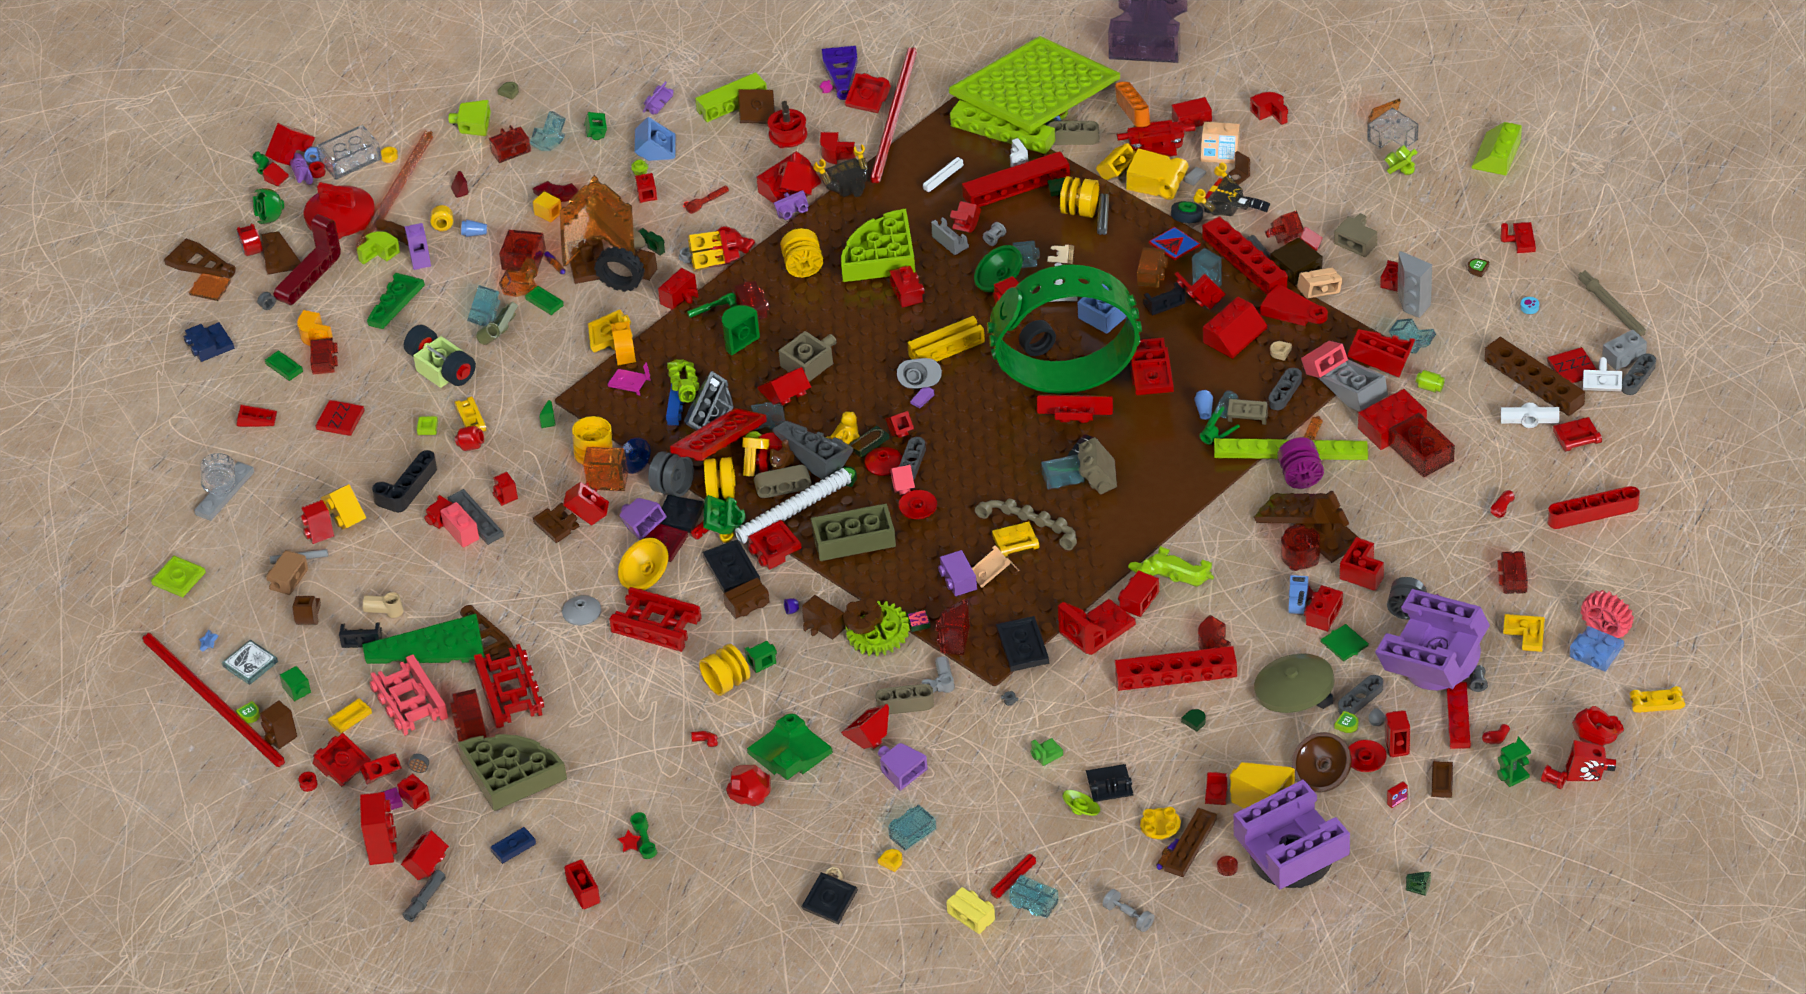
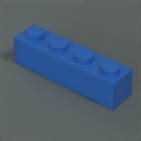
[666,384,684,425]

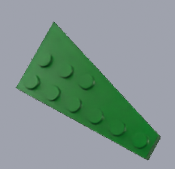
[362,614,485,664]

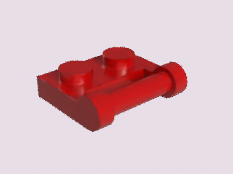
[1553,417,1602,452]

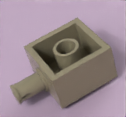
[779,331,837,381]

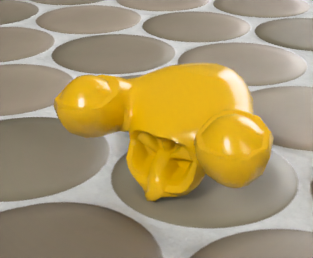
[826,411,860,445]

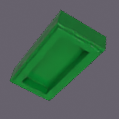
[525,286,564,315]
[265,350,303,381]

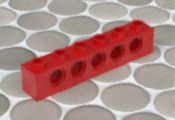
[1202,216,1288,295]
[1115,646,1237,691]

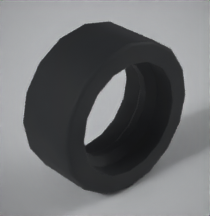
[1019,320,1056,356]

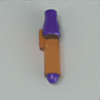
[544,251,566,274]
[1156,839,1179,870]

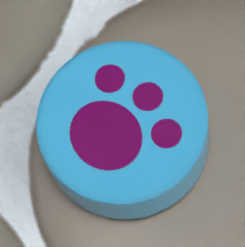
[1520,297,1539,314]

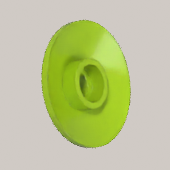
[1062,790,1100,816]

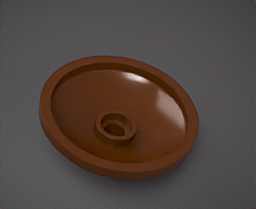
[1292,732,1352,792]

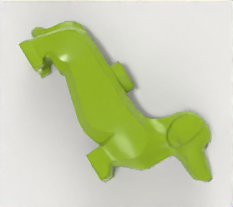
[1128,546,1214,587]

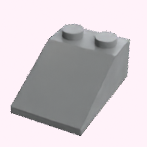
[1319,359,1388,412]

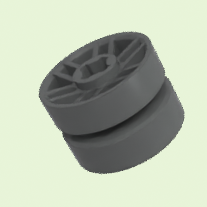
[1387,577,1427,620]

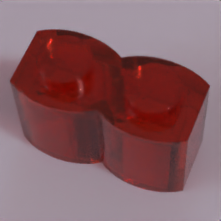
[310,337,338,374]

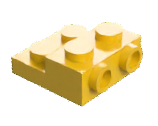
[588,309,633,353]

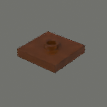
[738,89,775,124]

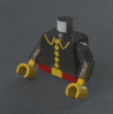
[1193,162,1249,216]

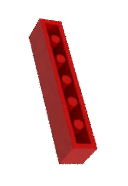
[962,151,1070,207]

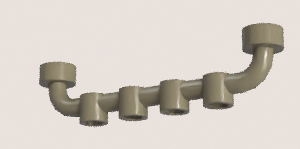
[975,498,1077,550]

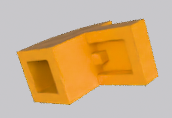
[297,310,333,346]
[611,321,636,365]

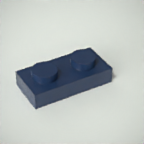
[490,827,536,864]

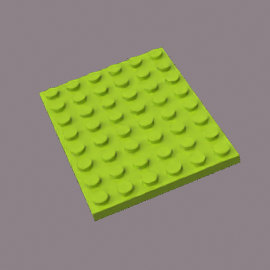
[949,36,1121,132]

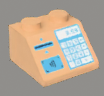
[1201,122,1240,163]

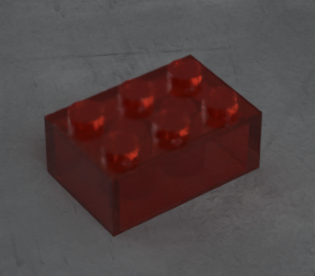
[1388,413,1455,478]

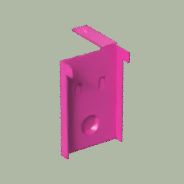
[608,362,651,395]

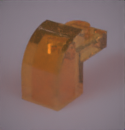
[499,258,538,297]

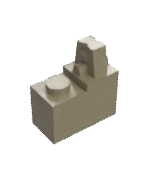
[1334,213,1377,257]

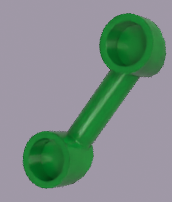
[630,812,658,859]

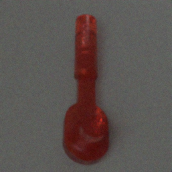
[684,185,729,214]

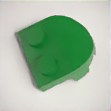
[703,495,745,535]

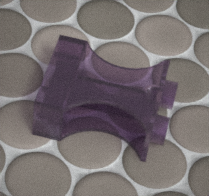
[1108,0,1188,63]

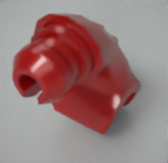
[1490,490,1515,518]

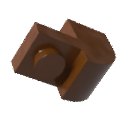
[292,596,321,625]

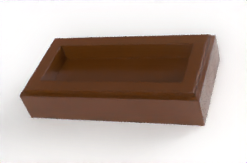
[1431,761,1453,798]

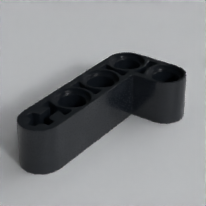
[372,450,437,513]

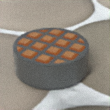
[408,754,430,773]

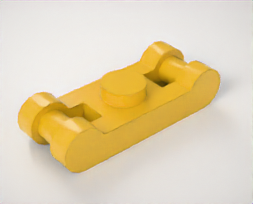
[454,396,486,432]
[1629,686,1685,713]

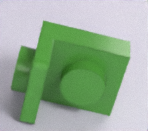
[1030,738,1063,766]

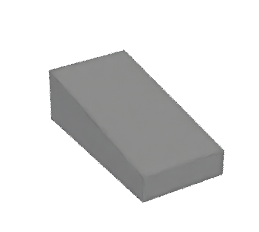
[1184,167,1206,186]

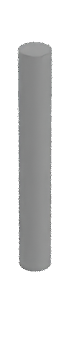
[270,549,328,564]

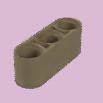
[1048,121,1099,145]
[754,465,812,498]
[875,684,934,714]

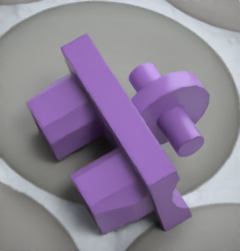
[774,190,809,220]

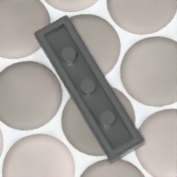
[447,489,504,545]

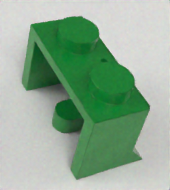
[1497,736,1531,787]

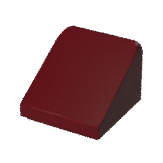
[451,171,469,198]

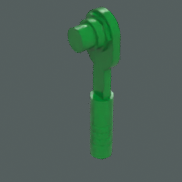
[687,293,737,318]

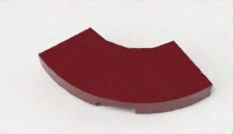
[533,181,582,202]

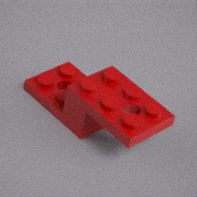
[1129,338,1174,395]

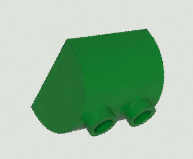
[722,305,760,356]

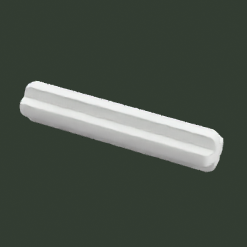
[923,157,964,192]

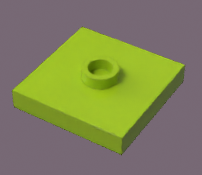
[151,556,206,598]

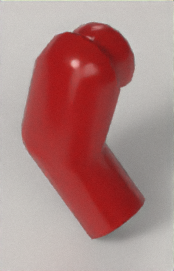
[1482,724,1510,744]
[691,731,718,747]

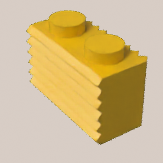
[1096,143,1136,180]

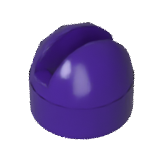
[784,598,799,615]

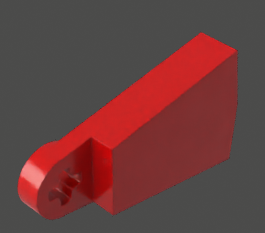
[1260,284,1328,326]

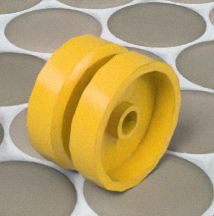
[704,457,736,499]

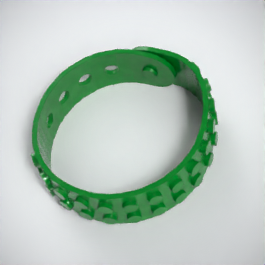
[987,264,1142,393]

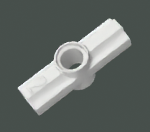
[1501,403,1559,428]

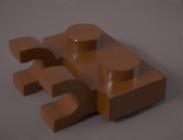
[533,503,580,543]

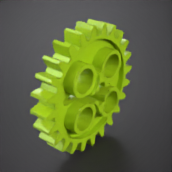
[846,601,910,657]

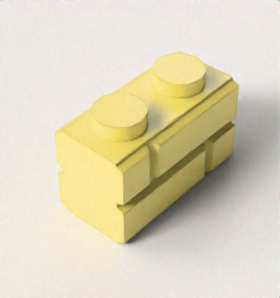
[946,887,995,934]

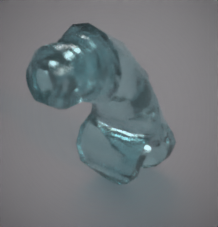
[1215,390,1238,418]

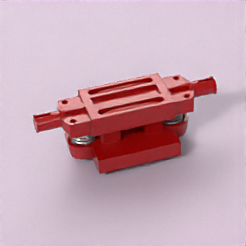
[1117,120,1195,157]

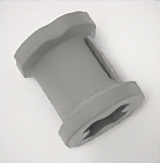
[983,222,1006,246]

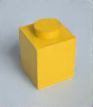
[533,192,562,223]

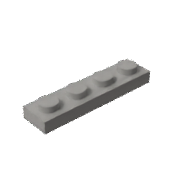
[194,462,254,521]

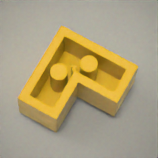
[320,484,366,530]

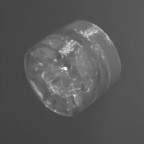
[200,453,236,494]

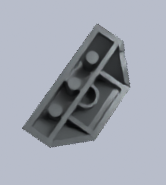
[684,371,734,431]

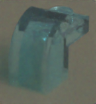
[530,111,566,151]
[1389,318,1436,353]

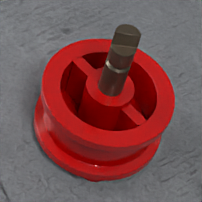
[768,101,808,149]

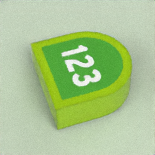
[235,701,260,723]
[1334,711,1358,733]

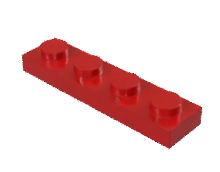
[1446,682,1471,749]

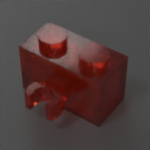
[489,125,531,163]
[1265,210,1304,245]
[735,281,769,320]

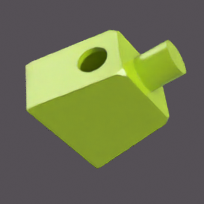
[449,100,491,136]

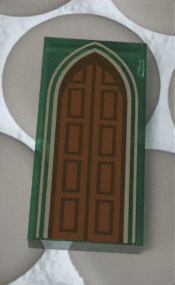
[849,426,890,457]

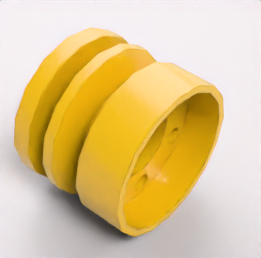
[1060,176,1099,218]
[780,228,823,278]
[572,416,613,466]
[699,644,750,696]

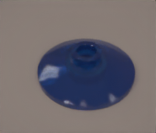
[618,438,651,474]

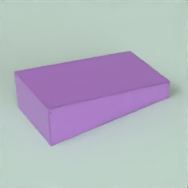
[910,387,934,408]

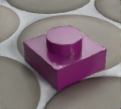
[383,787,403,810]

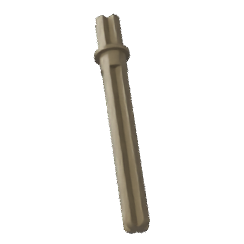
[1578,270,1646,336]

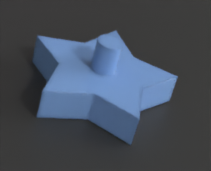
[199,630,218,652]

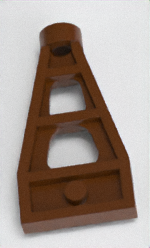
[164,238,236,279]
[460,605,515,669]

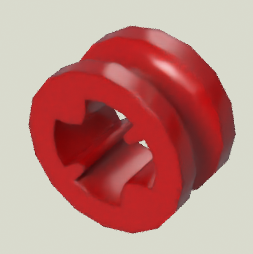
[309,161,326,178]
[298,771,318,792]

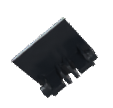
[1086,764,1134,802]

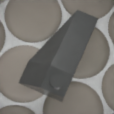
[773,421,853,480]

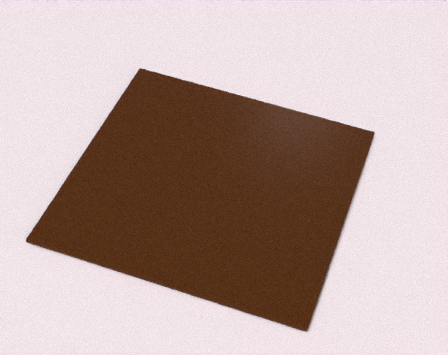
[555,97,1386,686]

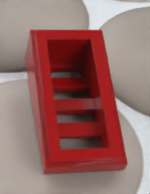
[237,405,277,427]

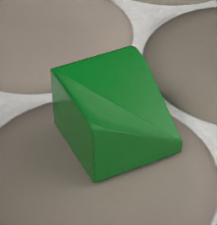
[539,400,556,428]

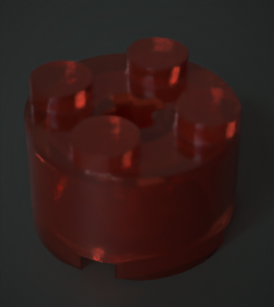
[1281,525,1320,571]

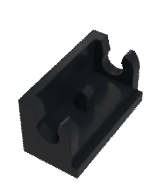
[1143,282,1185,315]
[339,622,382,648]

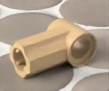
[363,592,404,618]

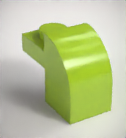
[357,231,400,264]

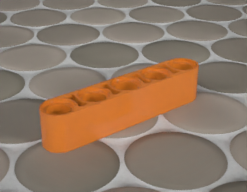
[1115,82,1150,127]

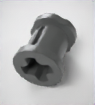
[1469,665,1488,692]

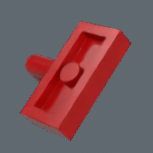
[1500,222,1536,253]

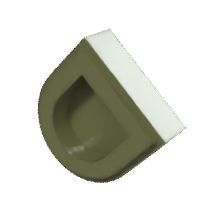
[498,82,519,100]

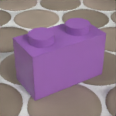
[938,550,977,596]

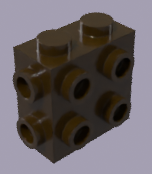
[1270,237,1323,286]

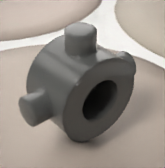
[1001,691,1019,706]

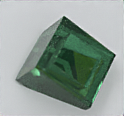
[1406,871,1431,896]

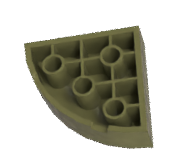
[458,734,567,811]

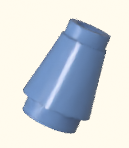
[461,219,487,237]
[1194,390,1213,420]

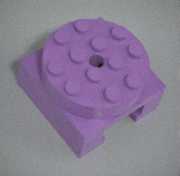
[1375,589,1490,691]

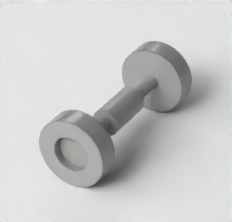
[1103,889,1154,932]

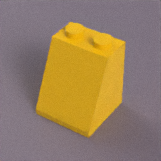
[1229,762,1295,809]

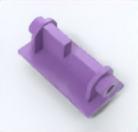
[643,81,674,115]

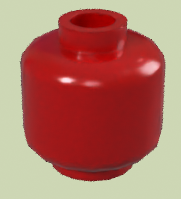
[455,425,484,451]

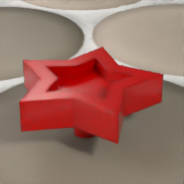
[617,829,641,853]

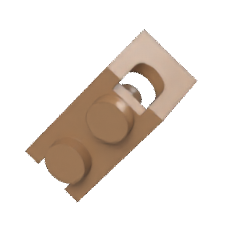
[267,550,308,595]

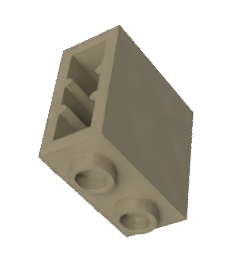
[1078,437,1117,494]

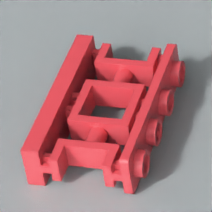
[369,655,448,736]

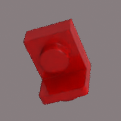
[1205,772,1228,805]

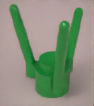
[1199,406,1240,445]

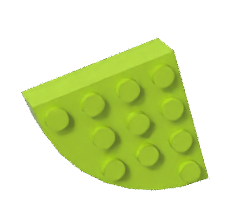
[841,209,915,282]

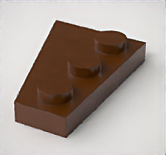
[261,231,301,275]

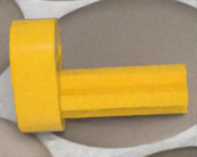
[742,437,769,476]

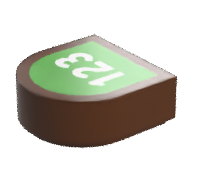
[1468,258,1490,278]

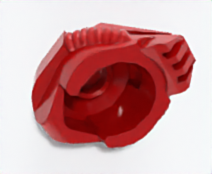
[1572,706,1624,746]
[726,764,771,807]

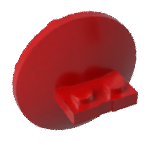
[304,182,375,239]

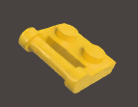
[992,522,1039,557]

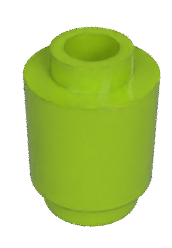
[1416,370,1445,393]

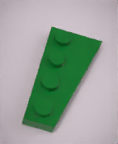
[367,273,425,329]

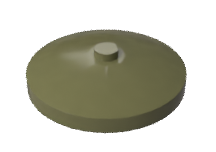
[1254,654,1335,713]

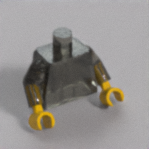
[813,144,869,197]

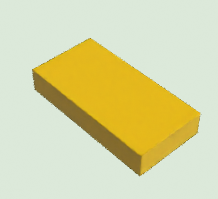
[328,698,372,734]

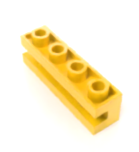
[908,316,985,362]

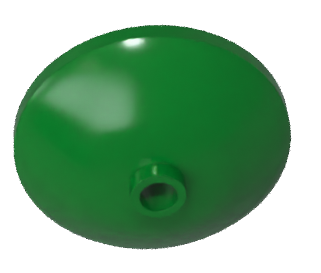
[974,245,1023,292]

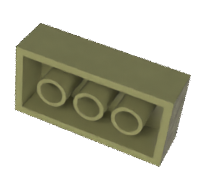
[811,503,896,561]

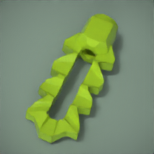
[667,359,699,403]

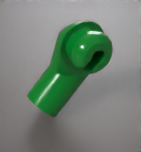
[252,151,269,174]

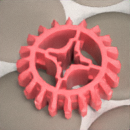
[1580,590,1634,638]

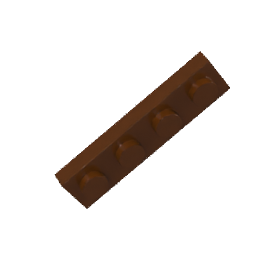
[1164,808,1217,877]

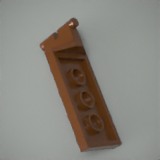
[1254,491,1349,527]

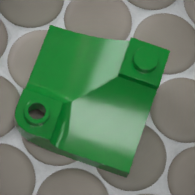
[747,714,833,780]

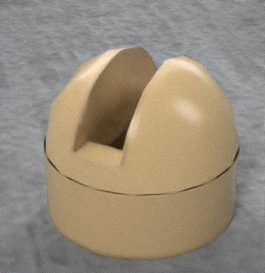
[825,867,843,881]

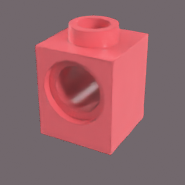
[890,465,915,495]

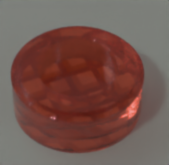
[1217,856,1238,876]

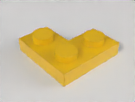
[1503,614,1545,652]

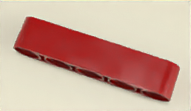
[1548,486,1640,529]

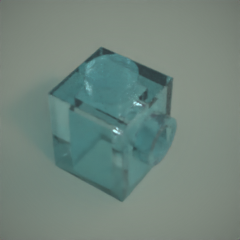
[1013,241,1040,268]

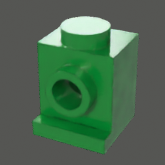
[584,112,607,140]
[745,641,777,673]

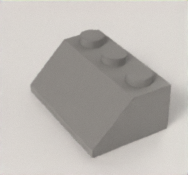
[1397,251,1432,318]

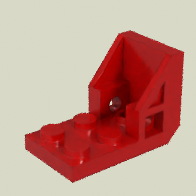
[1058,599,1136,655]

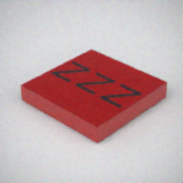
[1547,347,1597,383]
[316,400,365,436]

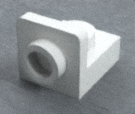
[1010,138,1028,167]

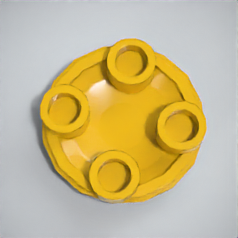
[1140,807,1181,839]

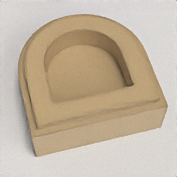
[1270,341,1292,361]

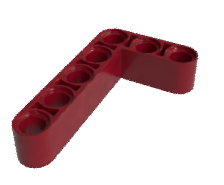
[273,214,341,306]

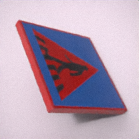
[1149,227,1201,260]

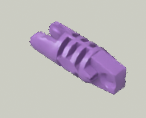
[290,153,313,185]

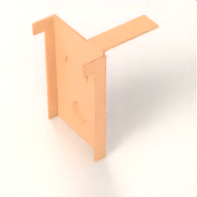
[972,545,1019,588]

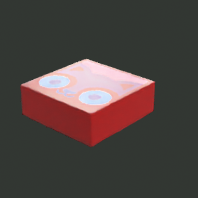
[1387,781,1408,808]

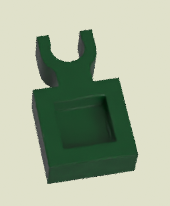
[638,228,665,256]

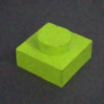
[417,416,438,435]

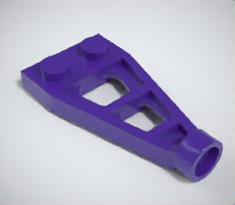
[822,46,858,100]

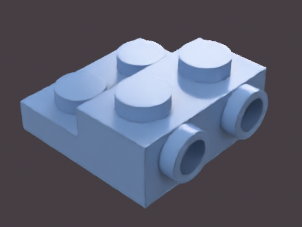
[1569,626,1624,672]

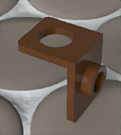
[1224,151,1250,186]

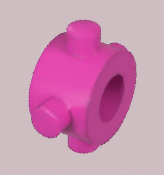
[819,80,833,93]

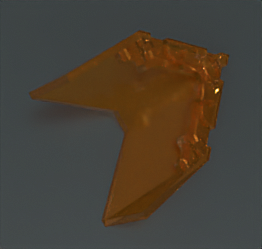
[560,175,635,266]

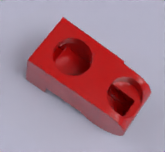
[360,753,402,785]

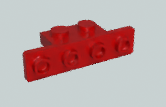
[1037,395,1113,423]

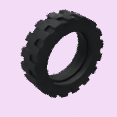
[594,247,645,292]

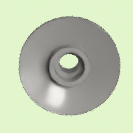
[562,595,601,626]

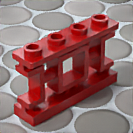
[609,587,702,652]
[474,644,545,729]

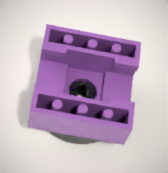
[1233,780,1350,890]

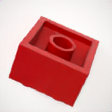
[757,367,811,406]

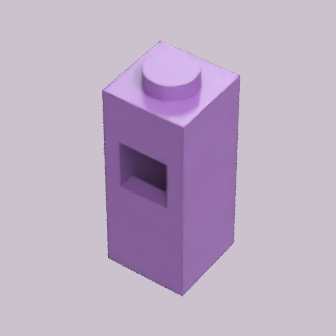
[405,223,431,270]

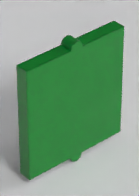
[1321,624,1369,662]

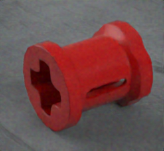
[1541,765,1568,789]

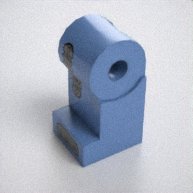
[1289,575,1309,614]

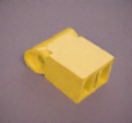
[1126,148,1189,200]

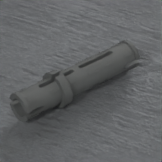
[402,870,446,922]

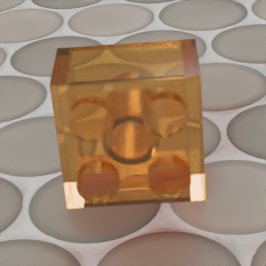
[583,447,628,491]

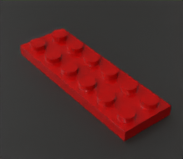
[670,408,767,461]

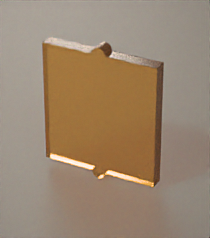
[1367,98,1401,126]
[189,273,231,301]

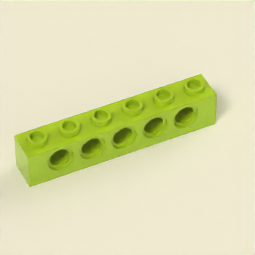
[950,100,1055,154]

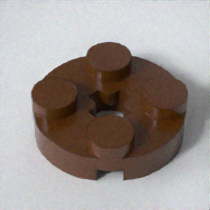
[843,598,883,634]

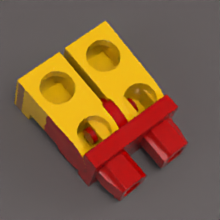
[687,230,740,272]

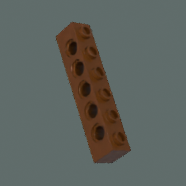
[1484,336,1585,416]

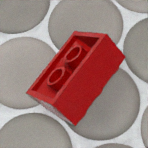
[756,151,822,204]
[1203,297,1267,359]

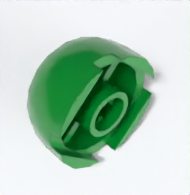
[253,188,285,224]

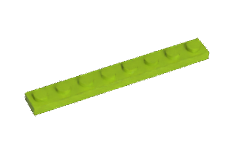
[1214,438,1368,460]

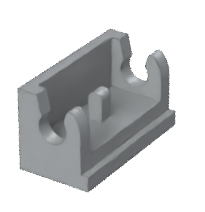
[931,217,969,255]

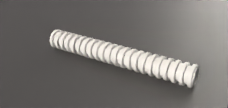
[735,468,851,544]

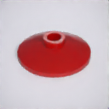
[865,447,902,476]
[899,490,937,519]
[1349,740,1387,772]

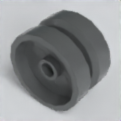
[648,451,694,497]

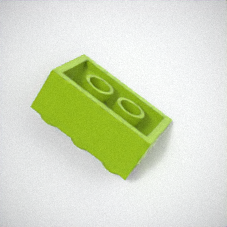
[1472,122,1522,176]

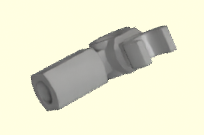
[922,656,955,693]

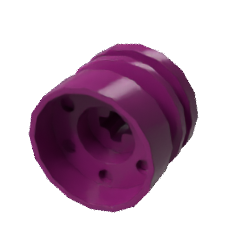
[1277,437,1324,489]

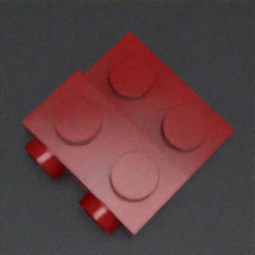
[845,73,891,113]
[748,520,802,570]
[312,733,371,787]

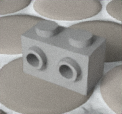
[1602,330,1647,371]

